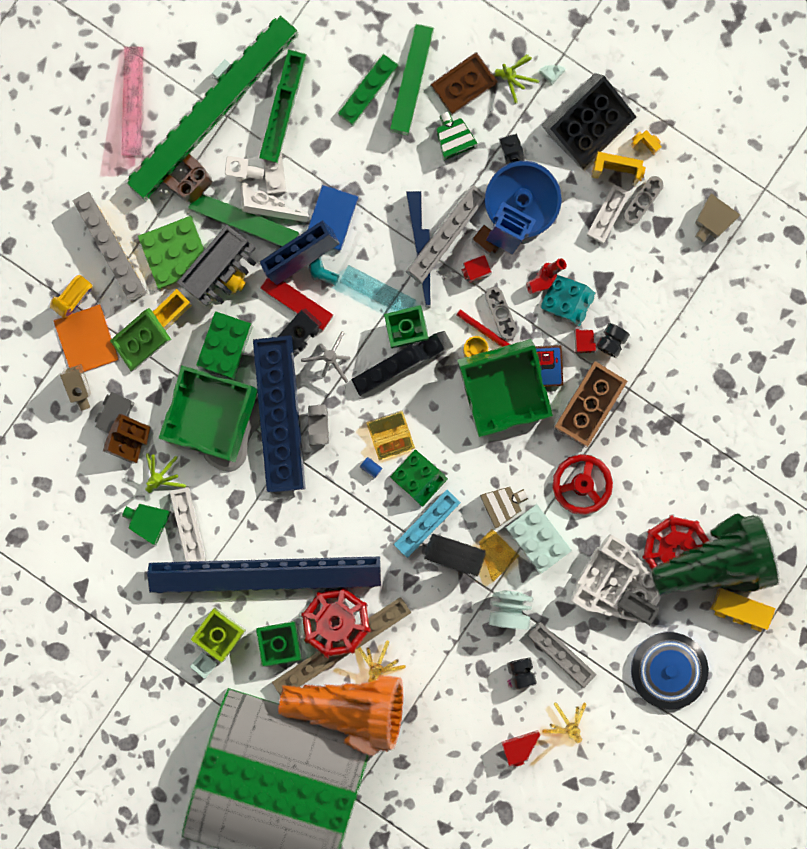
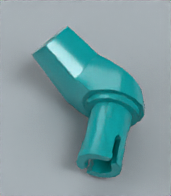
[308,257,340,286]

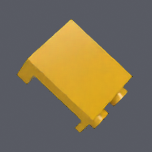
[591,151,646,186]

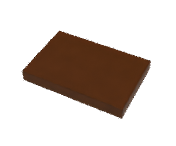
[430,52,498,116]

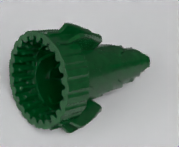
[651,513,779,596]

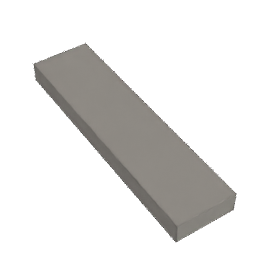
[527,622,597,688]

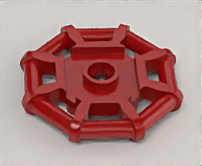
[642,515,710,570]
[301,587,371,658]

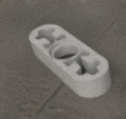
[623,176,664,225]
[486,287,517,340]

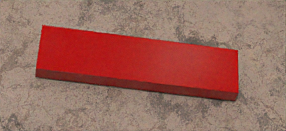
[260,277,334,331]

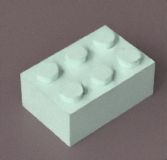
[505,504,572,574]

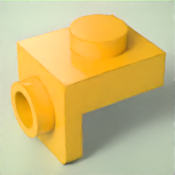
[631,130,662,155]

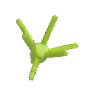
[494,54,539,104]
[145,453,186,493]

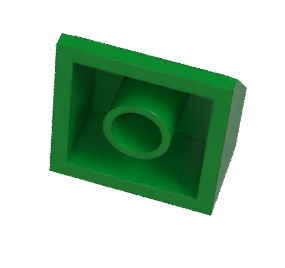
[384,305,429,349]

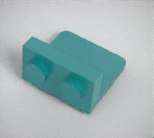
[541,275,596,327]

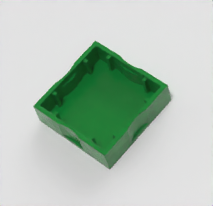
[457,339,553,437]
[158,365,258,462]

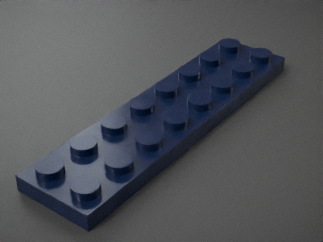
[253,336,306,492]

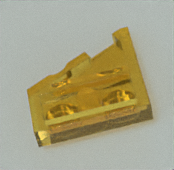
[478,529,520,582]

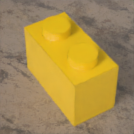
[153,289,192,331]

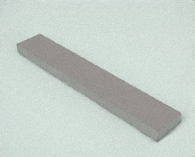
[405,184,485,284]

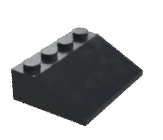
[541,73,637,169]

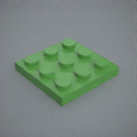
[138,215,204,289]

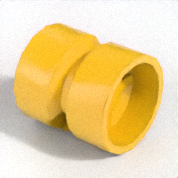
[463,336,489,357]

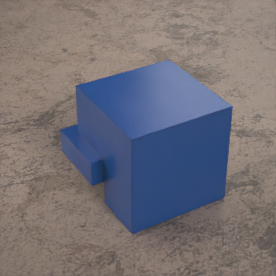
[486,202,536,255]

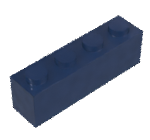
[260,220,340,285]

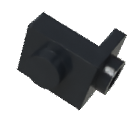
[499,133,525,165]

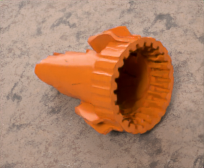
[278,675,404,756]

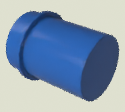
[360,457,383,479]

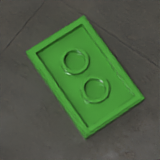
[110,308,171,371]

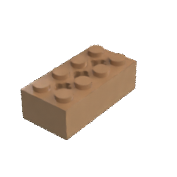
[554,361,628,448]

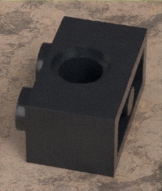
[278,308,322,353]

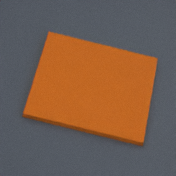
[53,304,119,372]

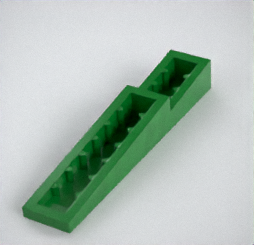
[390,24,434,136]
[259,49,307,163]
[188,194,300,247]

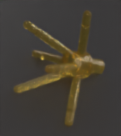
[358,640,406,682]
[542,702,587,743]

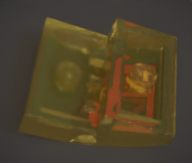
[366,410,415,460]

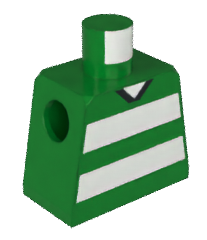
[436,112,478,161]

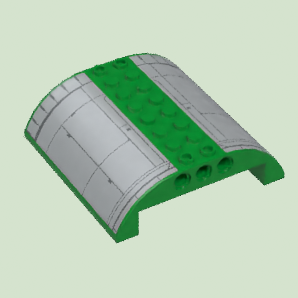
[181,688,369,849]

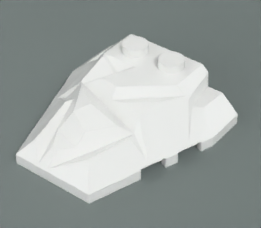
[571,534,662,624]

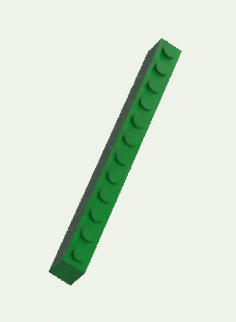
[127,15,298,201]

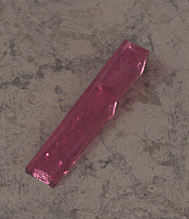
[121,47,144,158]

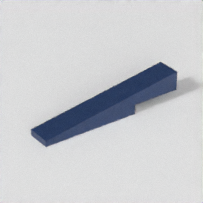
[406,191,431,307]

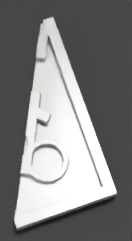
[240,182,309,222]

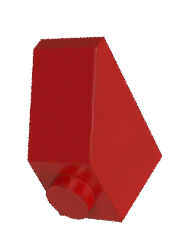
[501,730,540,767]

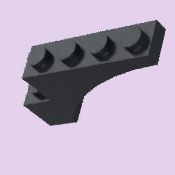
[351,330,453,396]

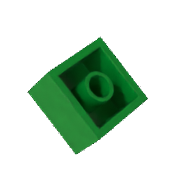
[256,621,302,667]

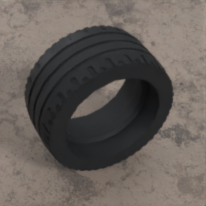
[424,533,486,577]

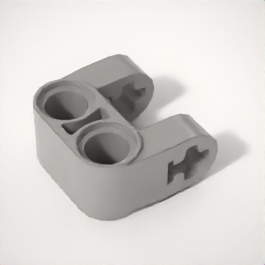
[308,405,329,445]

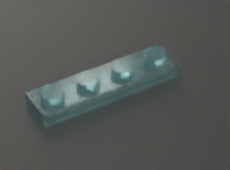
[340,265,416,311]

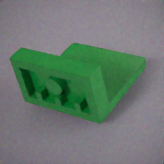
[390,450,448,507]

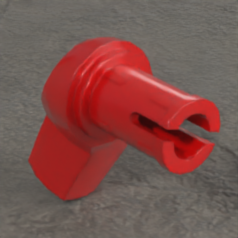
[526,258,567,294]

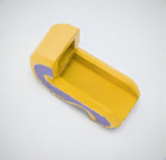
[50,275,93,318]

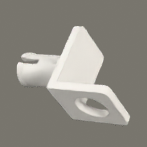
[225,156,264,182]

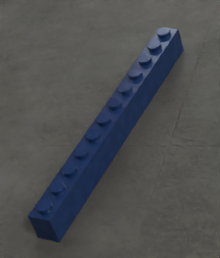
[147,556,381,593]

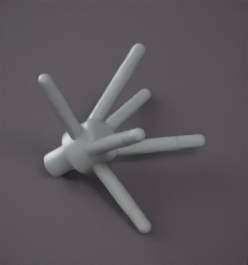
[301,331,351,383]

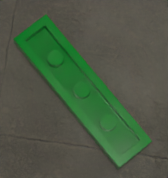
[338,54,398,126]

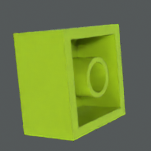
[190,608,246,663]

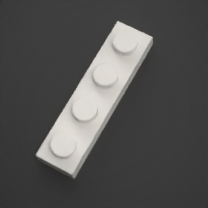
[170,487,206,562]

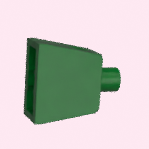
[122,503,171,545]

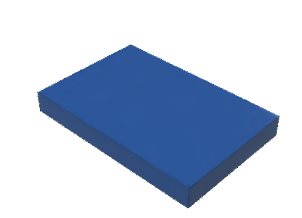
[308,185,359,251]

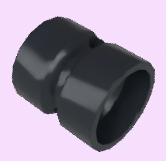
[596,323,630,358]
[507,657,537,690]

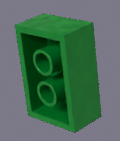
[196,311,253,380]

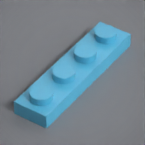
[394,490,461,558]

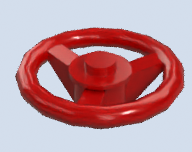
[552,454,613,515]

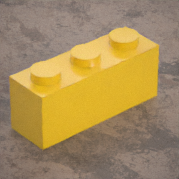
[710,588,776,632]

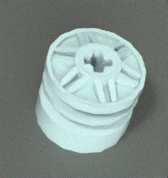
[489,590,533,630]

